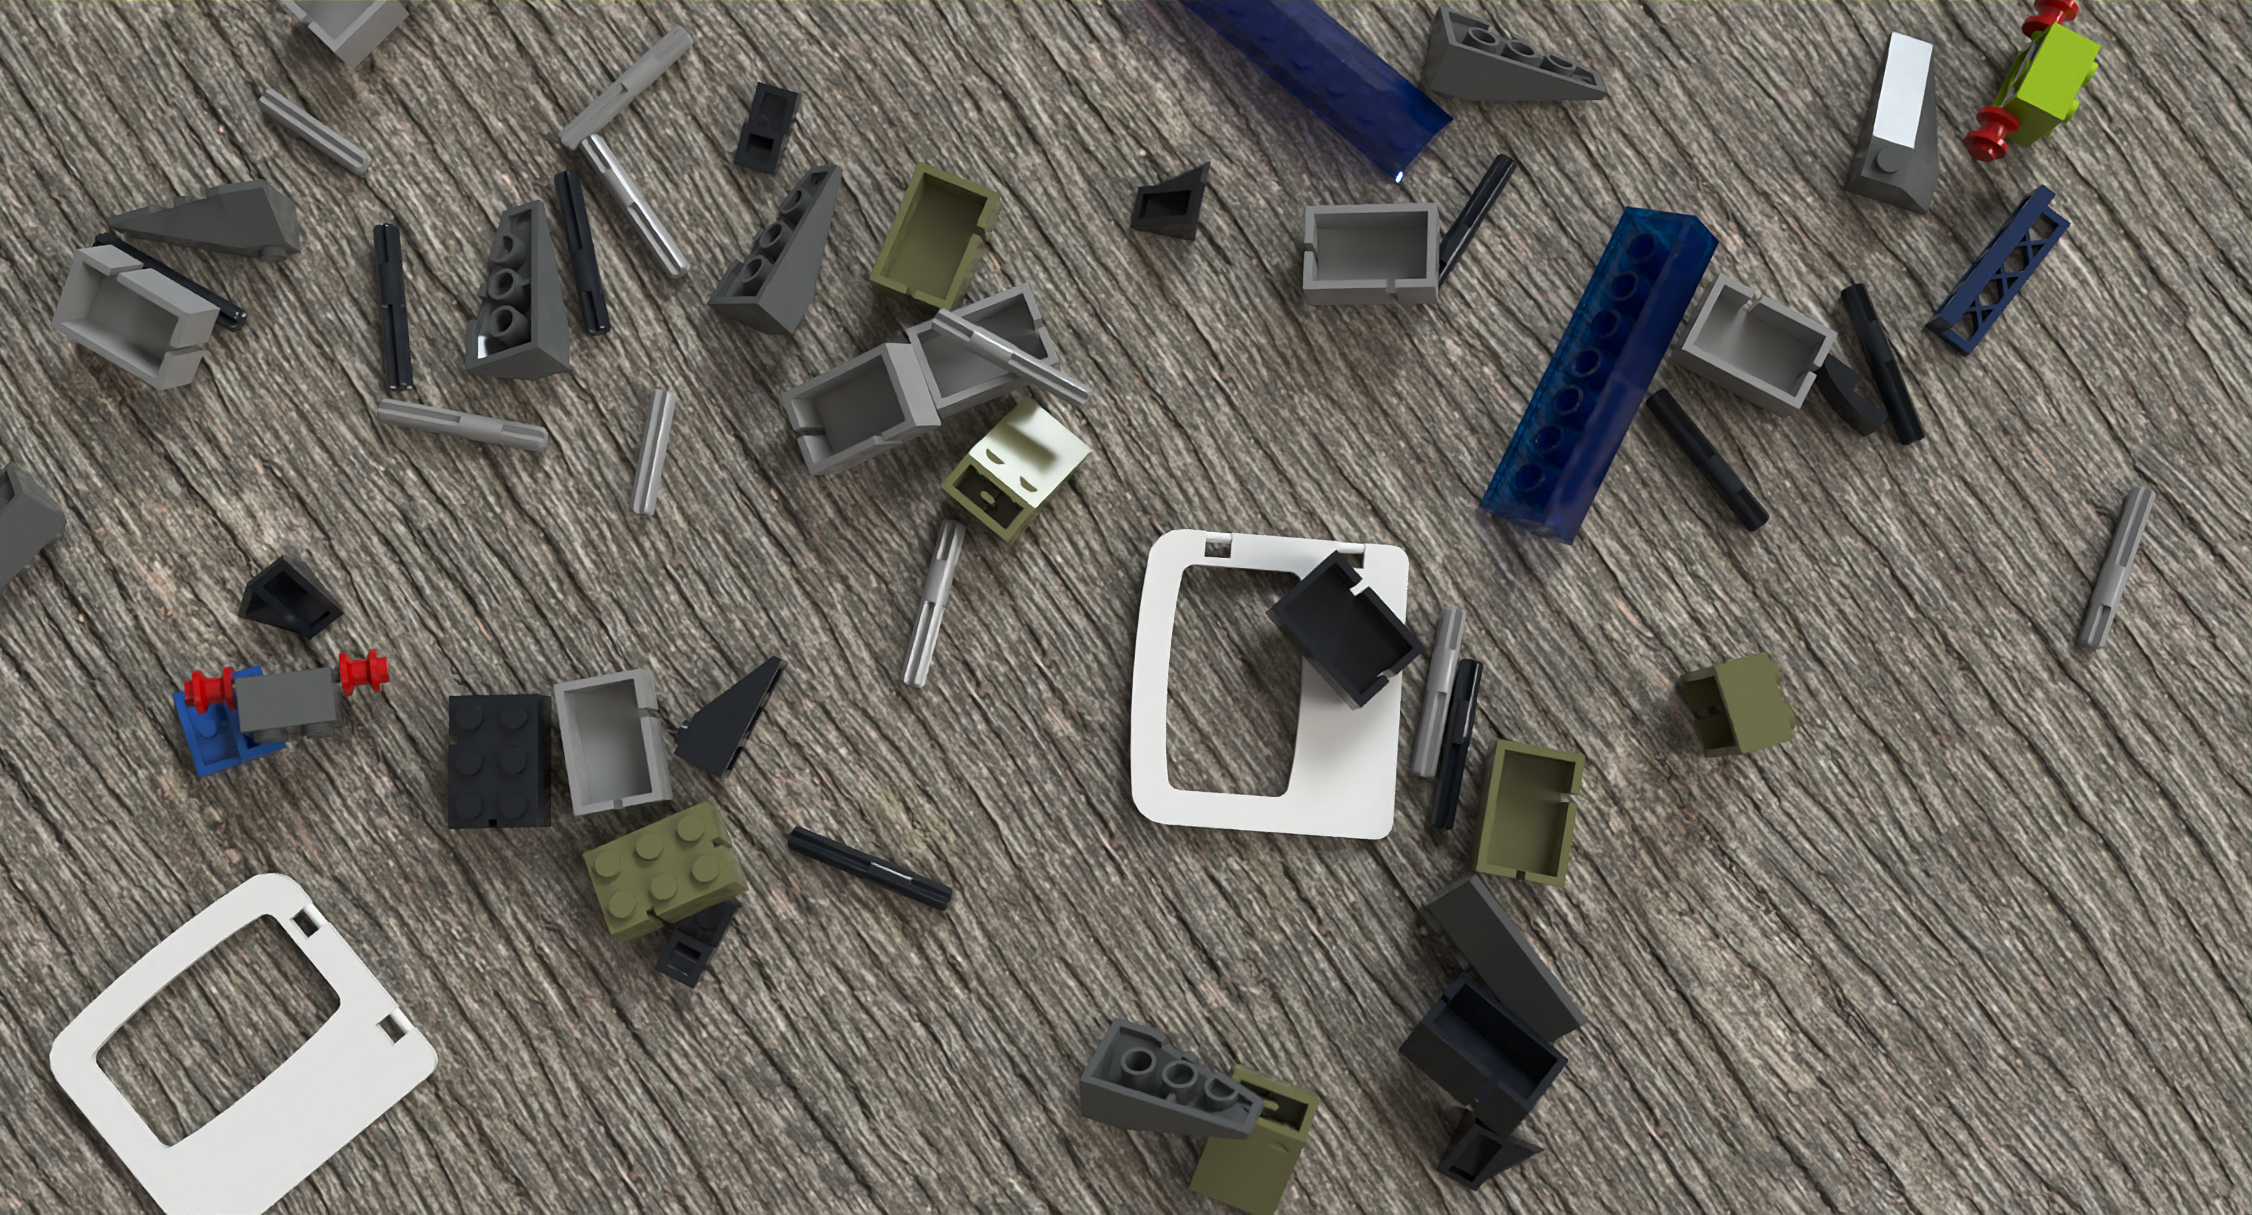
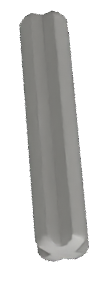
[258,89,371,176]
[629,389,676,516]

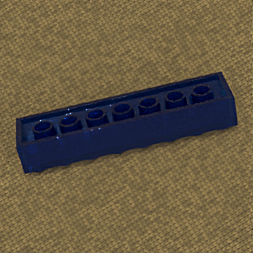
[1179,0,1454,183]
[1479,206,1719,546]

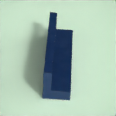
[1924,184,2071,357]

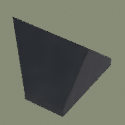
[1130,161,1211,242]
[237,555,344,640]
[1437,1108,1545,1191]

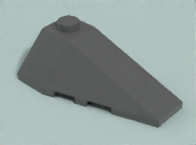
[1424,5,1606,101]
[1844,32,1939,216]
[707,164,843,335]
[108,179,302,263]
[465,199,570,381]
[1079,1018,1265,1140]

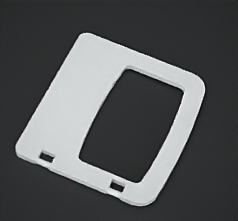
[1130,529,1409,840]
[50,873,438,1215]

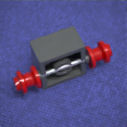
[184,649,390,745]

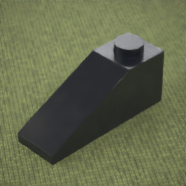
[674,656,788,778]

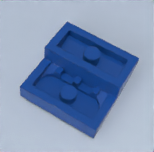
[172,665,287,778]

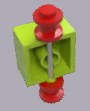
[1964,0,2101,162]

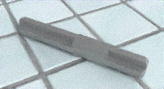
[558,25,693,153]
[580,134,690,280]
[931,308,1092,409]
[377,398,549,452]
[2078,486,2156,650]
[900,519,966,688]
[1410,607,1466,778]

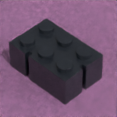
[1265,550,1426,710]
[448,694,552,829]
[1398,972,1569,1141]

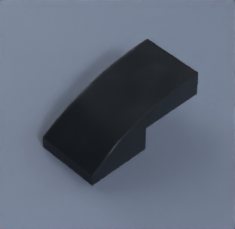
[733,82,802,176]
[1813,353,1888,437]
[654,900,740,989]

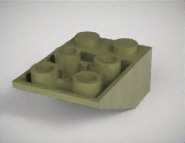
[940,396,1093,549]
[1187,1062,1320,1215]

